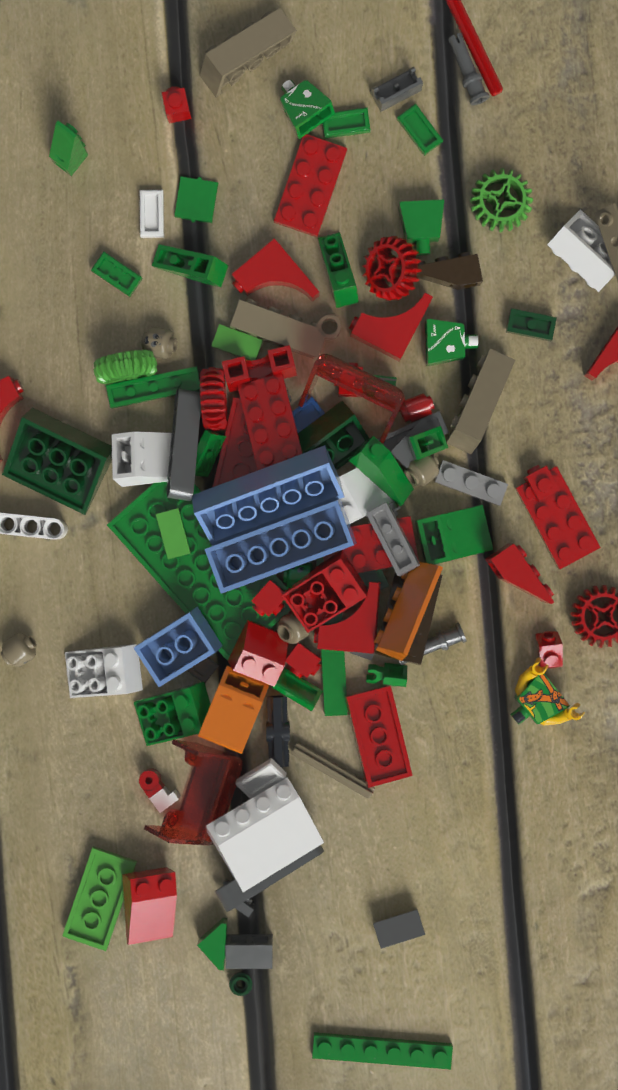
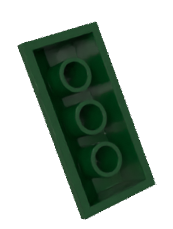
[298,401,369,471]

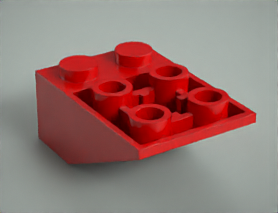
[485,543,554,604]
[281,551,368,633]

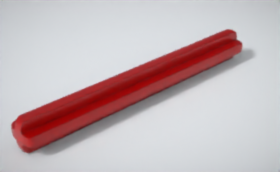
[446,0,503,96]

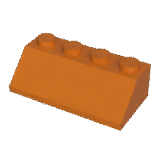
[374,562,443,661]

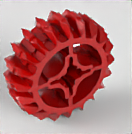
[362,236,422,300]
[200,367,227,431]
[570,585,618,648]

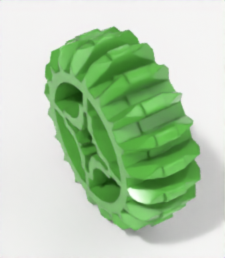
[470,168,533,232]
[93,350,157,384]

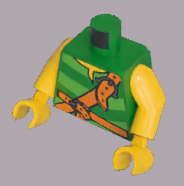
[510,657,585,726]

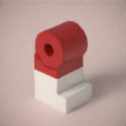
[139,768,181,813]

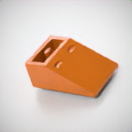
[198,666,269,754]

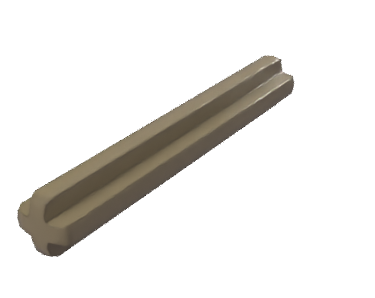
[291,743,375,798]

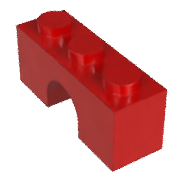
[222,345,297,392]

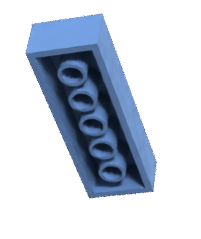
[192,445,344,546]
[205,499,357,594]

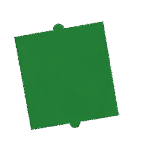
[174,177,219,223]

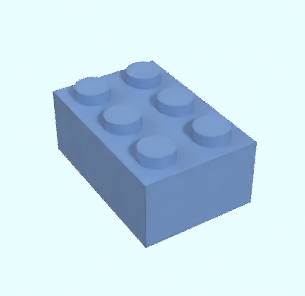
[134,607,223,687]

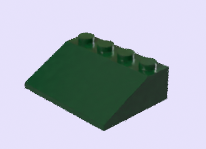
[2,408,112,515]

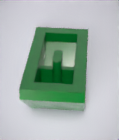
[406,426,448,460]
[197,917,228,971]

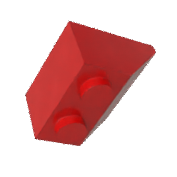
[228,620,288,687]

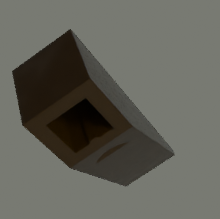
[416,252,483,290]

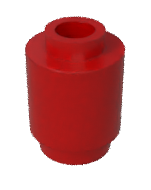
[398,393,435,422]

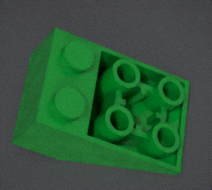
[415,505,493,564]
[134,682,211,746]

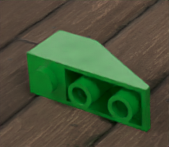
[49,121,88,177]
[318,232,359,308]

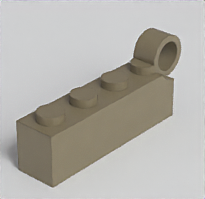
[230,298,341,361]

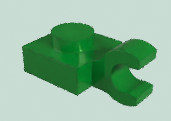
[366,663,408,687]

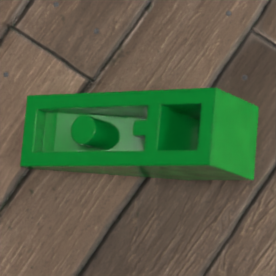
[152,244,229,287]
[349,436,414,506]

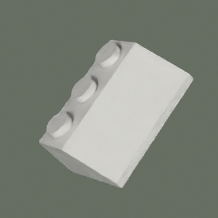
[547,209,615,292]

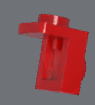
[523,464,560,501]
[535,631,563,669]

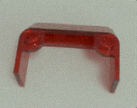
[298,354,406,444]
[144,739,242,846]

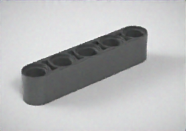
[166,388,201,501]
[215,845,324,912]

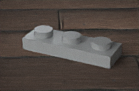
[435,460,508,506]
[366,502,420,576]

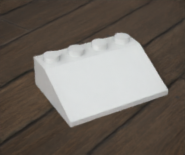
[206,777,324,892]

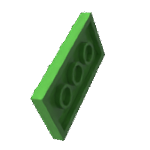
[62,846,137,951]

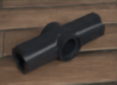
[266,695,290,768]

